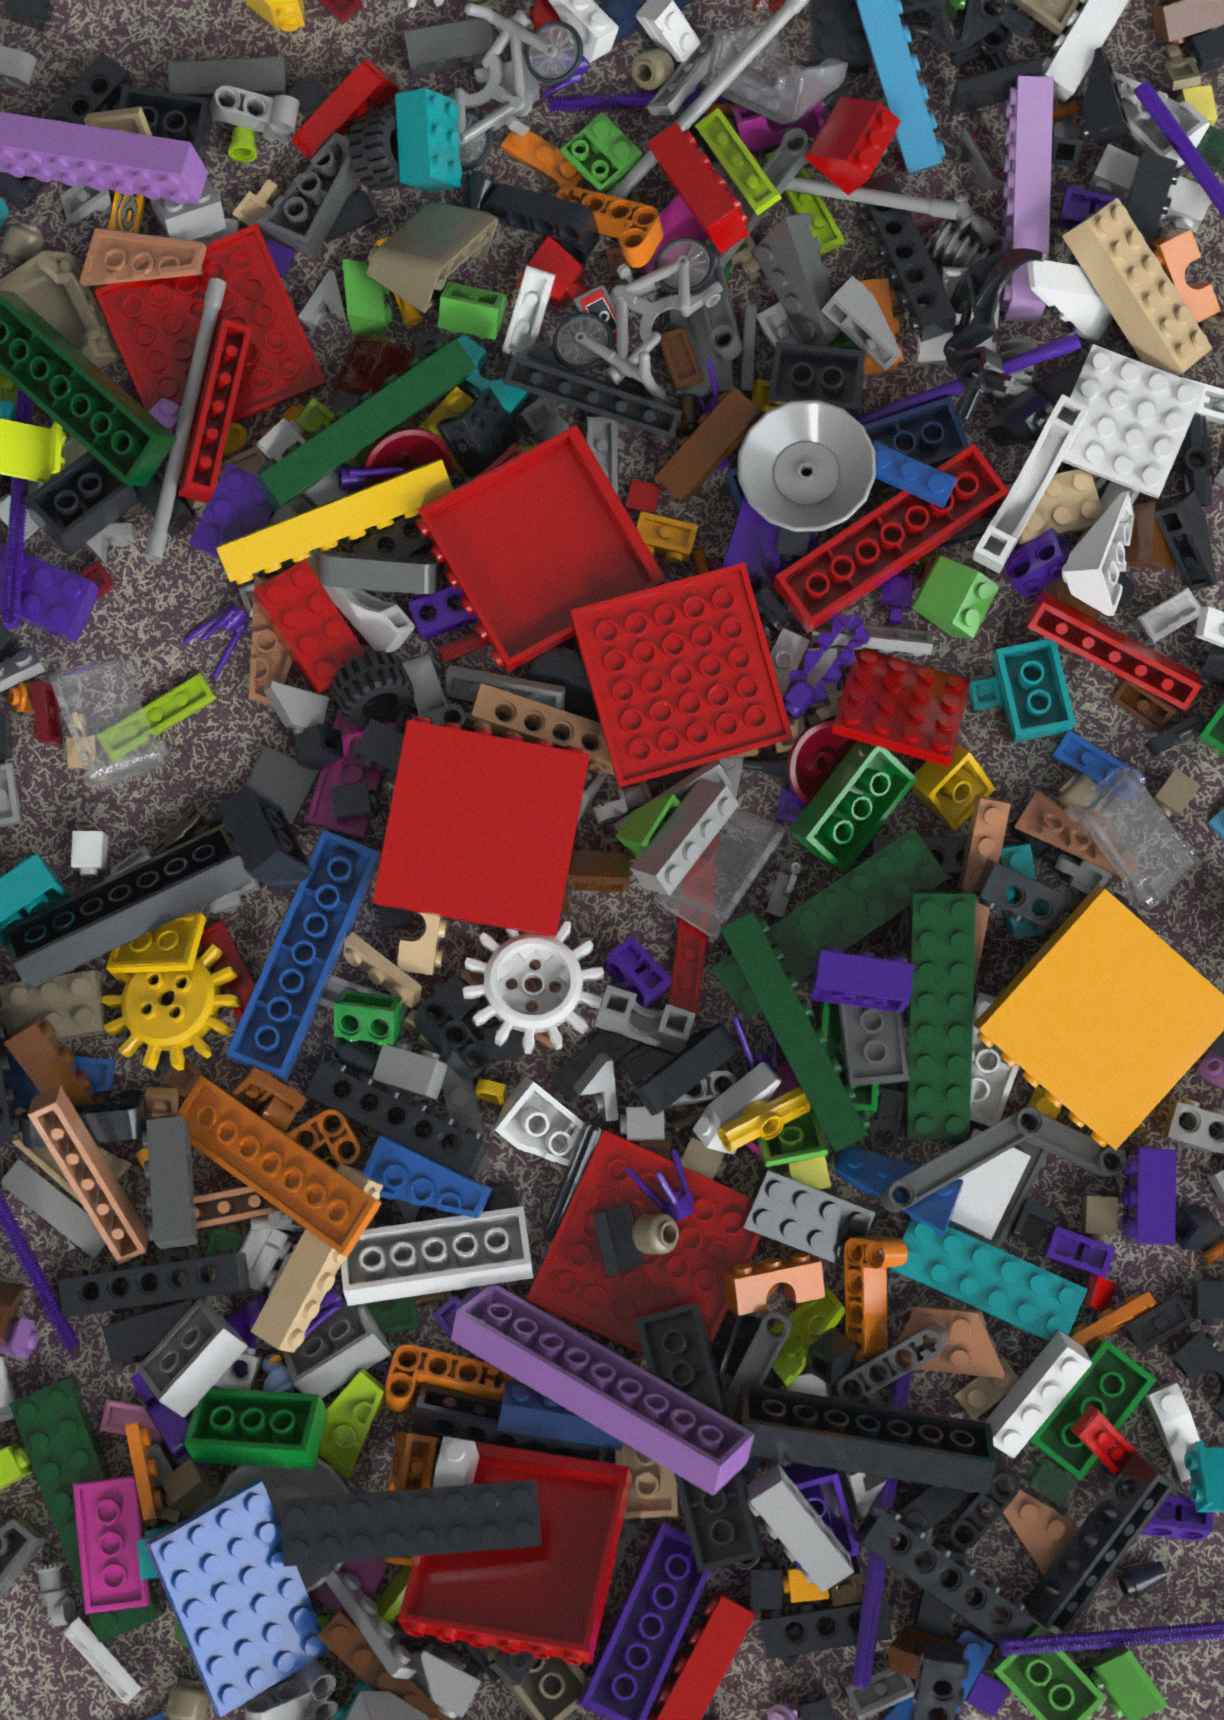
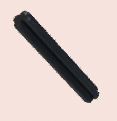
[543,1123,602,1240]

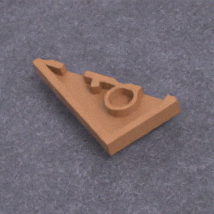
[997,1478,1077,1575]

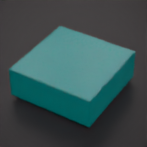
[969,676,1003,712]

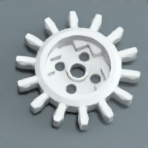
[463,920,604,1054]

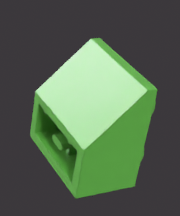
[560,112,642,193]
[438,282,509,340]

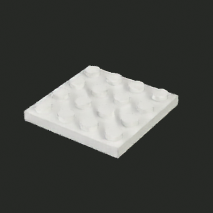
[1062,344,1205,499]

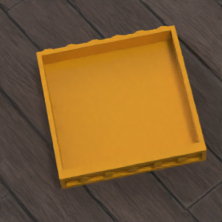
[973,885,1224,1150]

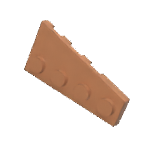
[80,228,207,286]
[248,576,292,707]
[1014,790,1140,878]

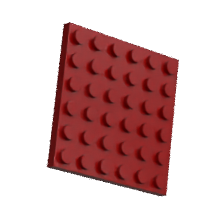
[94,223,327,451]
[569,562,793,788]
[526,1129,761,1355]

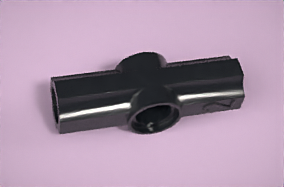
[1179,415,1212,507]

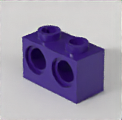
[1056,186,1125,230]
[1004,528,1071,599]
[408,583,478,642]
[603,936,673,1009]
[1041,1226,1116,1278]
[1140,1495,1213,1542]

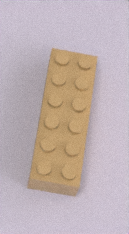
[1062,198,1213,376]

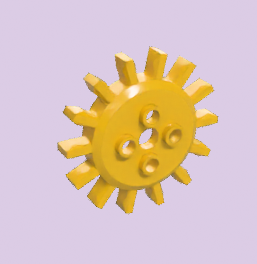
[101,944,241,1071]

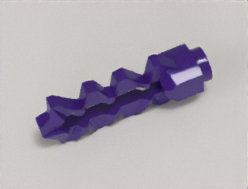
[782,614,870,720]

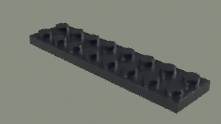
[279,1479,542,1567]

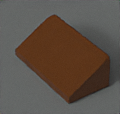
[1110,679,1179,734]

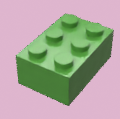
[989,1622,1107,1720]

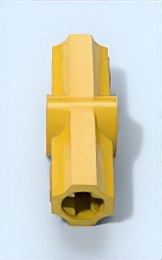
[717,1087,811,1152]

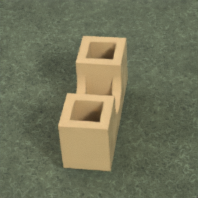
[397,912,447,975]

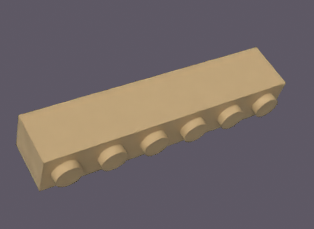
[250,1164,384,1353]

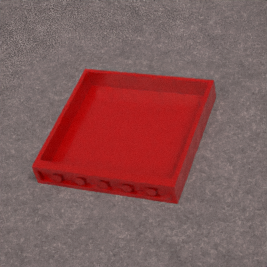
[416,425,666,672]
[373,716,590,938]
[398,1442,632,1665]

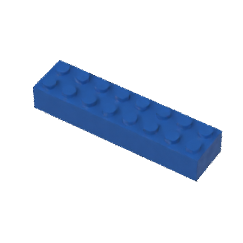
[226,830,381,1082]

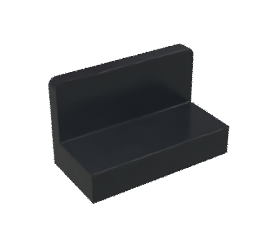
[593,1205,645,1276]

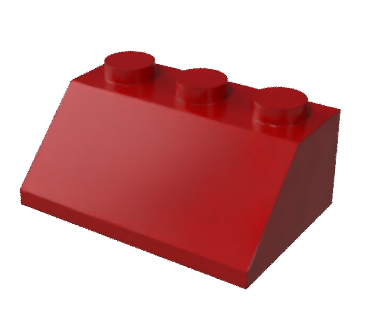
[804,96,901,195]

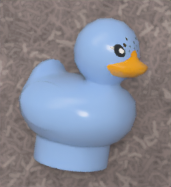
[262,1354,301,1393]

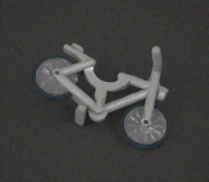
[449,3,583,172]
[552,237,723,400]

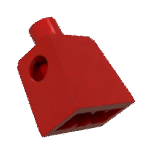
[517,236,589,309]

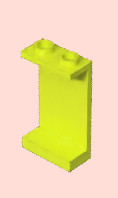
[0,418,67,483]

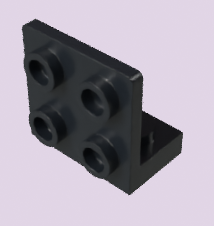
[436,387,518,475]

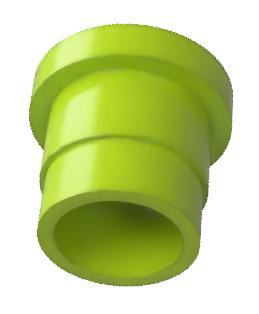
[228,126,257,162]

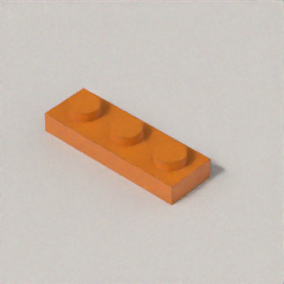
[501,130,584,188]
[1070,1291,1156,1348]
[125,1421,165,1521]

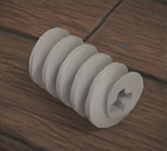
[926,222,990,268]
[992,337,1037,403]

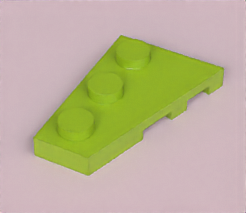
[770,1286,845,1389]
[319,1368,386,1480]

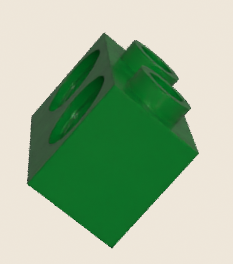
[334,990,402,1045]

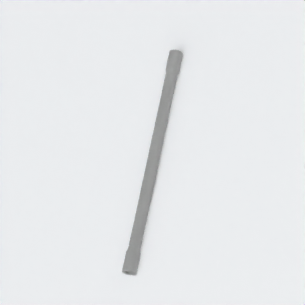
[606,0,810,199]
[711,162,960,220]
[144,278,226,561]

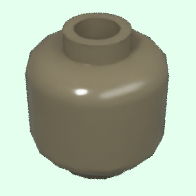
[631,48,674,90]
[2,221,45,266]
[1057,773,1103,818]
[632,1214,679,1254]
[165,1678,210,1720]

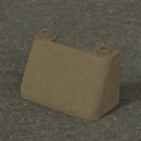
[366,202,499,313]
[0,250,122,368]

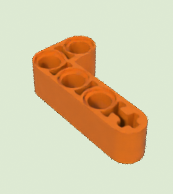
[556,186,664,268]
[287,1109,365,1165]
[844,1235,908,1360]
[385,1344,513,1412]

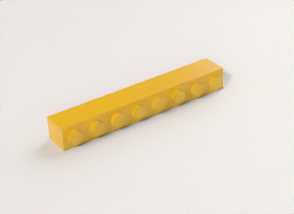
[215,459,454,585]

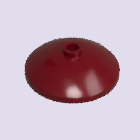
[363,427,452,487]
[787,720,857,805]

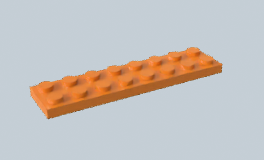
[175,1075,382,1257]

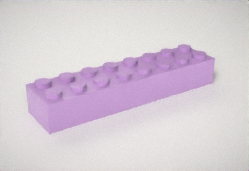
[999,76,1054,323]

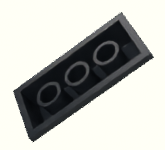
[527,645,600,723]

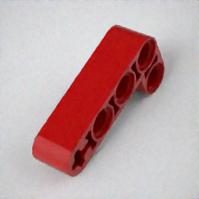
[292,60,399,163]

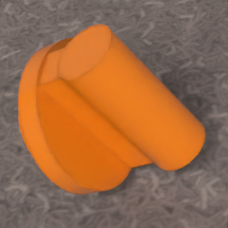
[7,682,34,713]

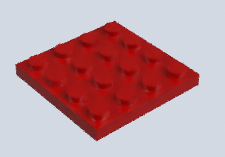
[831,649,971,767]

